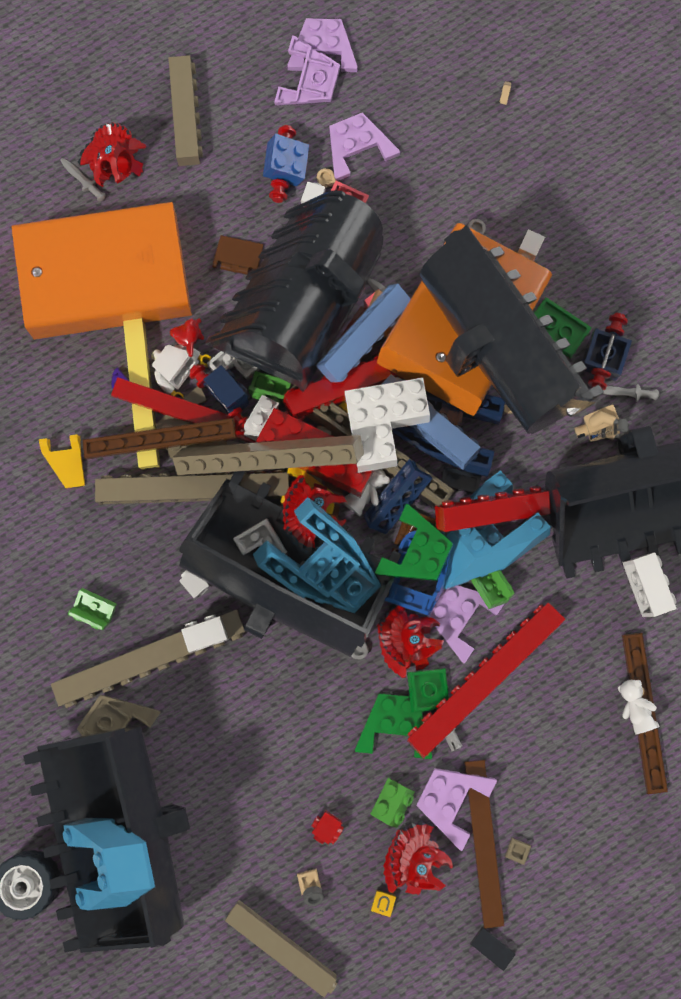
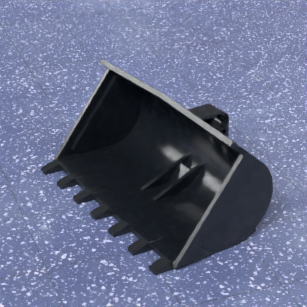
[205,191,384,392]
[420,225,604,434]
[545,426,681,579]
[179,471,401,657]
[23,725,190,953]

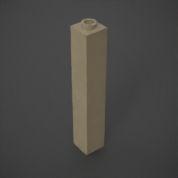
[225,900,337,998]

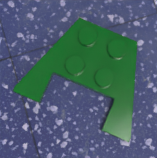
[375,504,453,581]
[355,694,432,759]

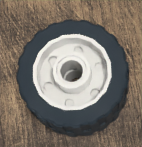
[0,850,60,920]

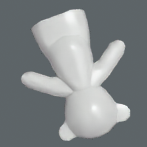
[342,469,390,517]
[618,680,660,734]

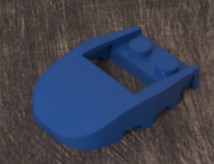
[385,531,450,616]

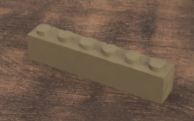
[168,55,203,166]

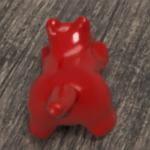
[170,318,204,357]

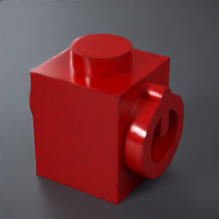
[311,810,344,844]

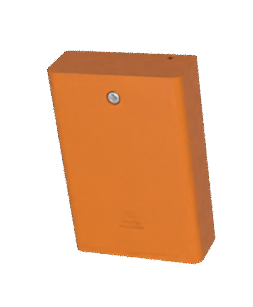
[12,202,192,340]
[377,223,552,416]

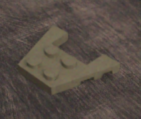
[155,387,227,459]
[77,694,161,736]

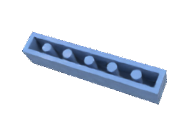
[316,284,410,382]
[381,374,480,470]

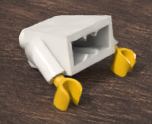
[152,345,211,399]

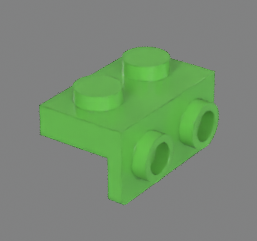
[248,371,291,405]
[471,570,514,609]
[68,588,117,630]
[370,778,415,828]

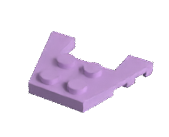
[288,18,357,72]
[274,35,340,105]
[329,113,400,181]
[426,586,504,664]
[417,768,497,851]

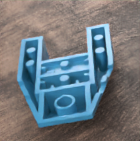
[438,470,551,589]
[253,497,381,613]
[63,818,155,910]

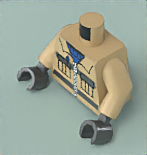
[574,404,629,446]

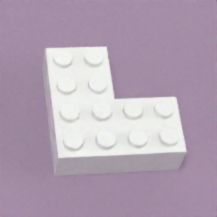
[345,378,430,473]

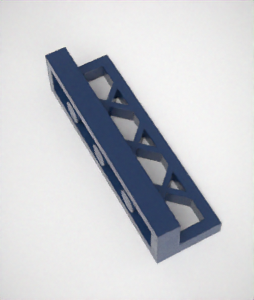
[363,459,433,534]

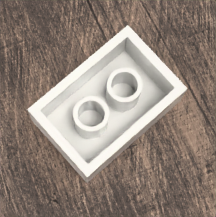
[623,552,677,617]

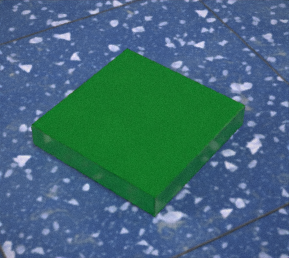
[407,668,449,712]

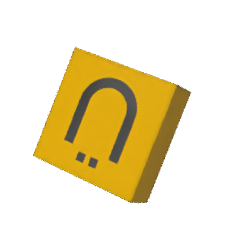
[371,890,396,917]

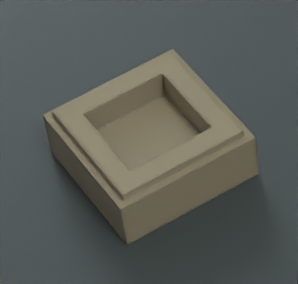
[505,837,531,865]

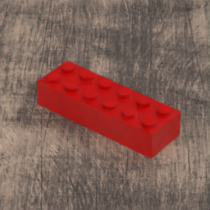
[256,408,375,498]

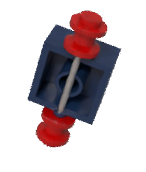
[582,313,632,390]
[189,364,250,432]

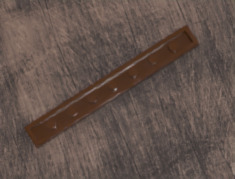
[83,418,237,460]
[622,633,668,794]
[464,760,504,928]

